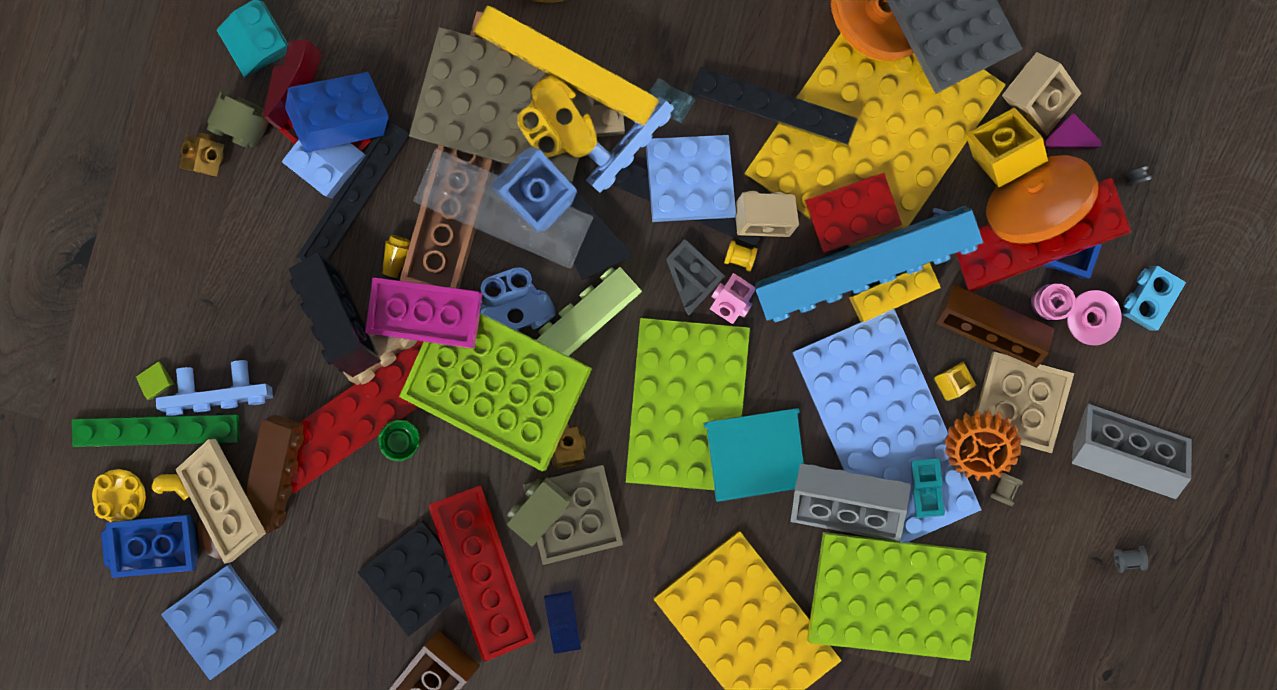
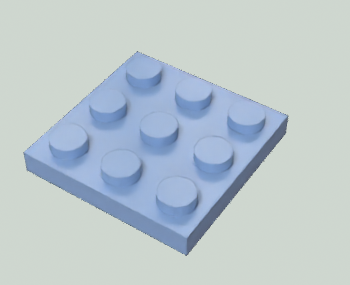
[646,135,736,222]

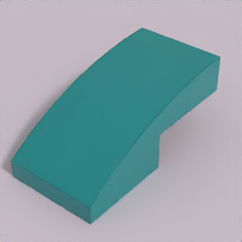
[911,458,945,519]

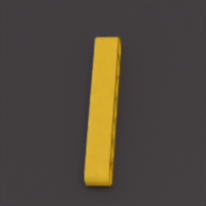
[473,6,659,126]

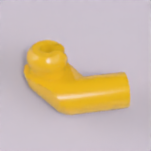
[152,474,190,501]

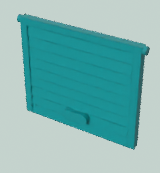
[703,408,804,502]

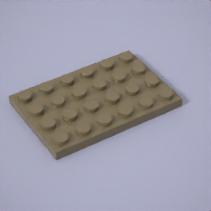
[409,27,595,182]

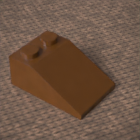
[389,630,480,690]

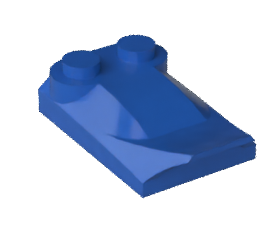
[101,514,198,578]

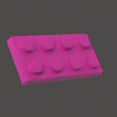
[365,277,483,348]

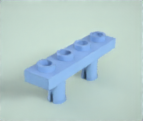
[586,97,674,192]
[156,360,273,416]

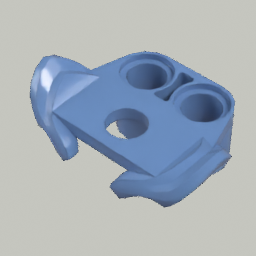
[480,267,556,330]

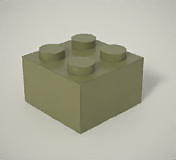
[507,477,571,547]

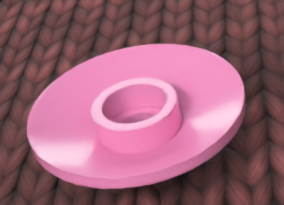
[1067,290,1122,345]

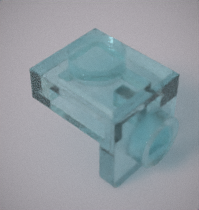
[649,78,695,123]

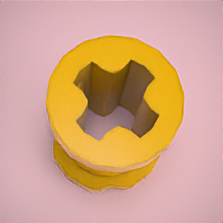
[724,240,758,272]

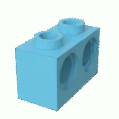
[1122,266,1186,330]

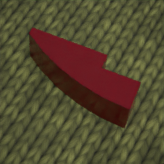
[262,40,322,129]

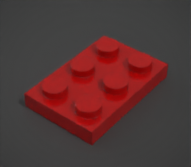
[804,173,902,253]

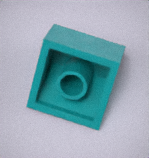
[217,0,288,78]

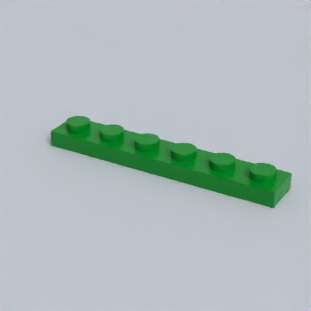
[72,414,240,447]

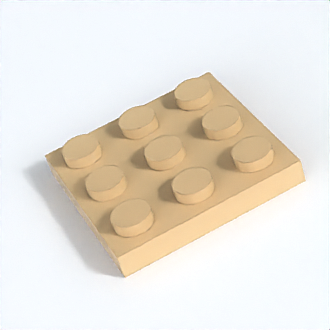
[976,351,1074,453]

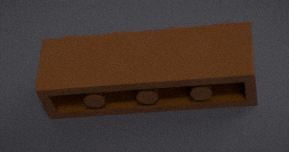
[936,284,1055,368]
[245,414,304,533]

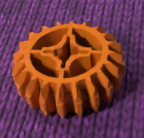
[945,409,1021,481]

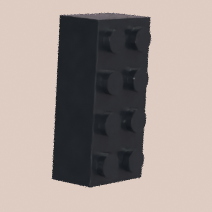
[289,252,381,377]

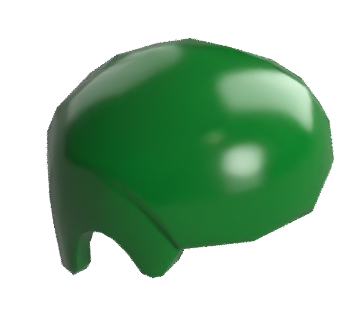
[378,419,420,462]

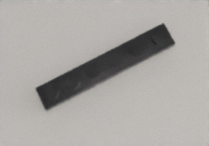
[691,67,857,146]
[296,120,410,261]
[611,163,761,247]

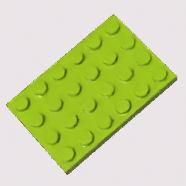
[399,312,592,471]
[626,318,750,490]
[807,532,987,661]

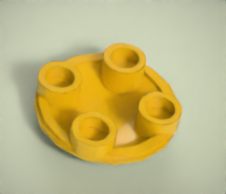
[92,469,146,522]

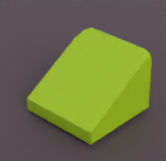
[136,361,174,400]

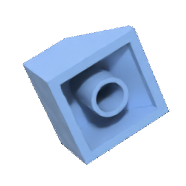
[282,140,366,199]

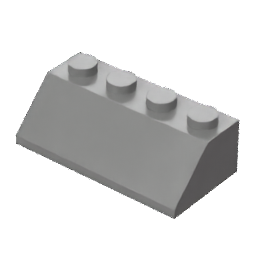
[1072,404,1192,499]
[790,464,911,542]

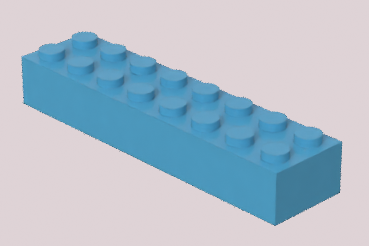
[755,206,983,322]

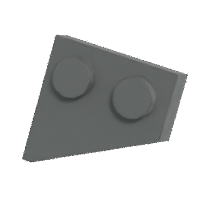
[666,239,725,315]

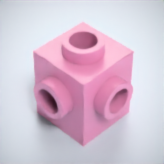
[710,273,755,324]

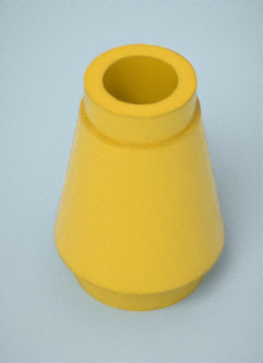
[382,235,411,278]

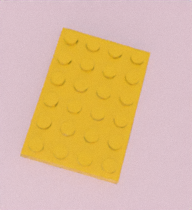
[653,530,842,690]

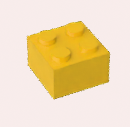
[966,107,1048,187]

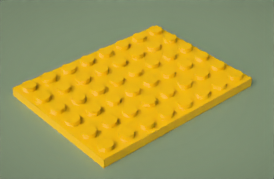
[744,33,1006,247]

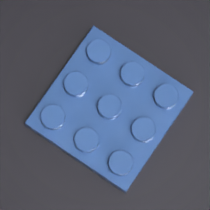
[161,564,278,680]

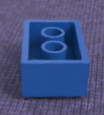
[285,72,389,153]

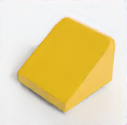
[934,361,976,401]

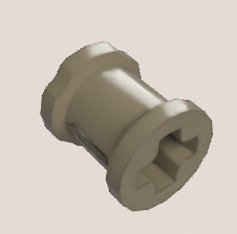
[990,473,1023,507]

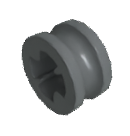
[1124,166,1152,187]

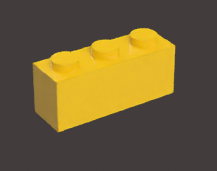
[849,262,941,322]

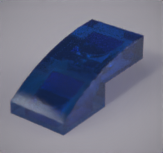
[544,591,581,654]

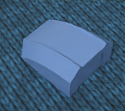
[492,147,577,232]

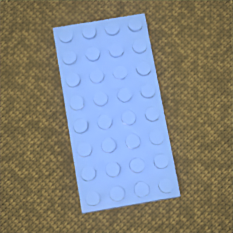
[792,309,981,542]

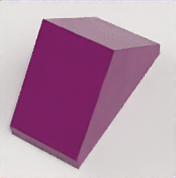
[1043,113,1101,150]

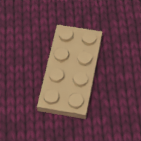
[175,439,266,564]

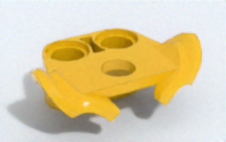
[518,75,597,158]

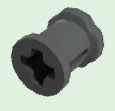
[1114,546,1148,573]

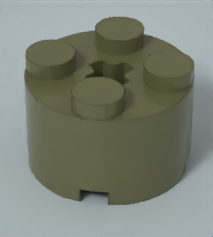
[207,91,269,148]

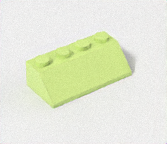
[537,267,642,356]

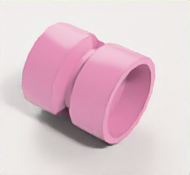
[1031,284,1076,320]

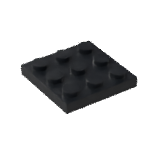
[357,520,460,637]

